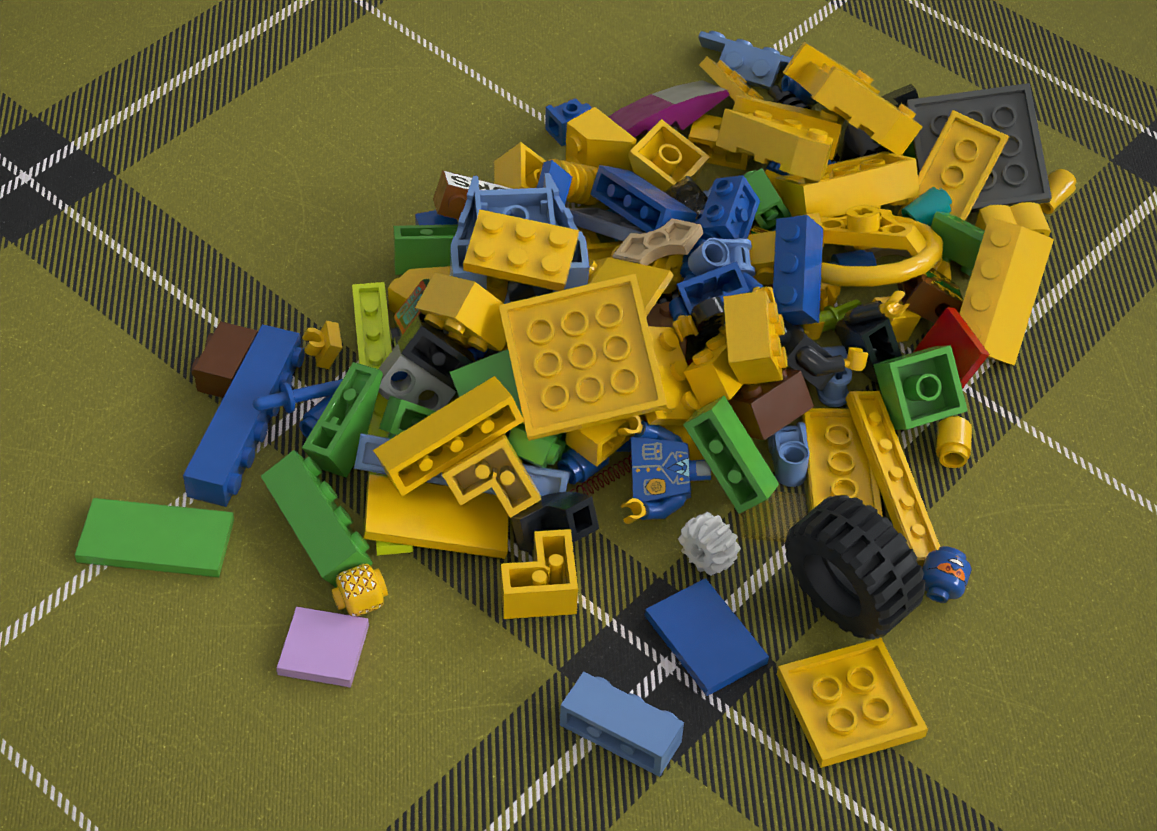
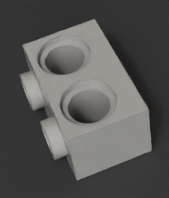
[378,344,456,411]

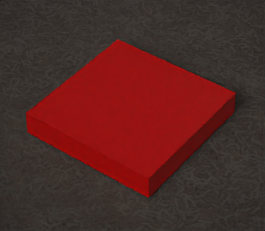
[913,307,990,389]

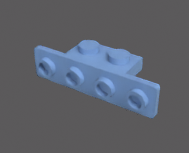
[698,31,794,90]

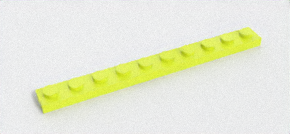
[352,282,413,556]

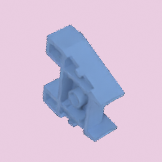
[450,173,590,292]

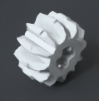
[678,512,741,576]

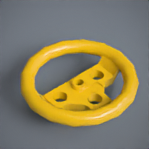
[820,205,943,287]

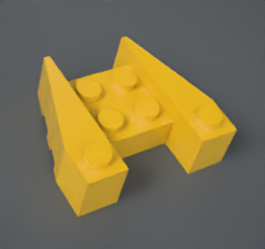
[783,42,923,155]
[715,95,846,182]

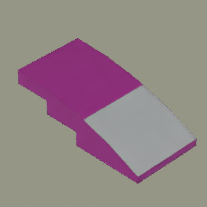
[608,80,730,138]

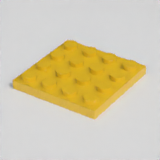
[499,273,668,441]

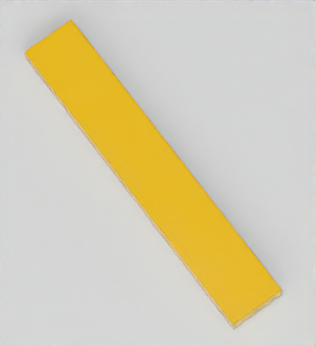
[845,391,940,567]

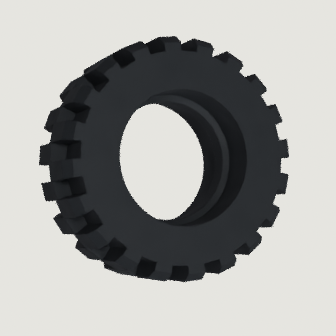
[785,495,925,639]

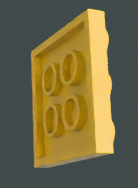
[777,638,928,768]

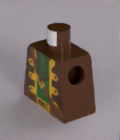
[897,268,963,324]

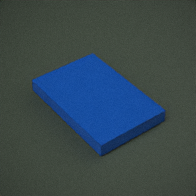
[645,578,769,696]

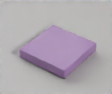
[277,607,369,687]

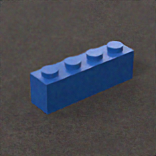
[590,165,697,233]

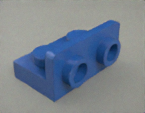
[699,175,760,239]

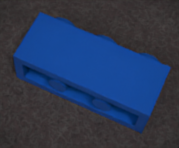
[773,215,823,325]

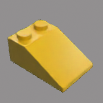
[588,257,674,317]

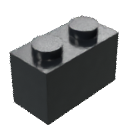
[398,315,476,392]

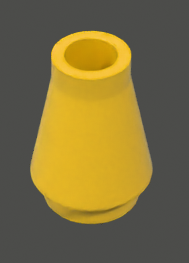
[1039,169,1076,214]

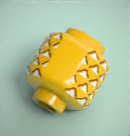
[331,564,388,617]

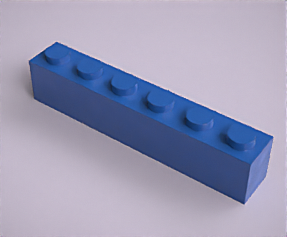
[183,324,305,507]

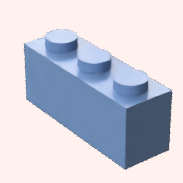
[560,672,684,777]

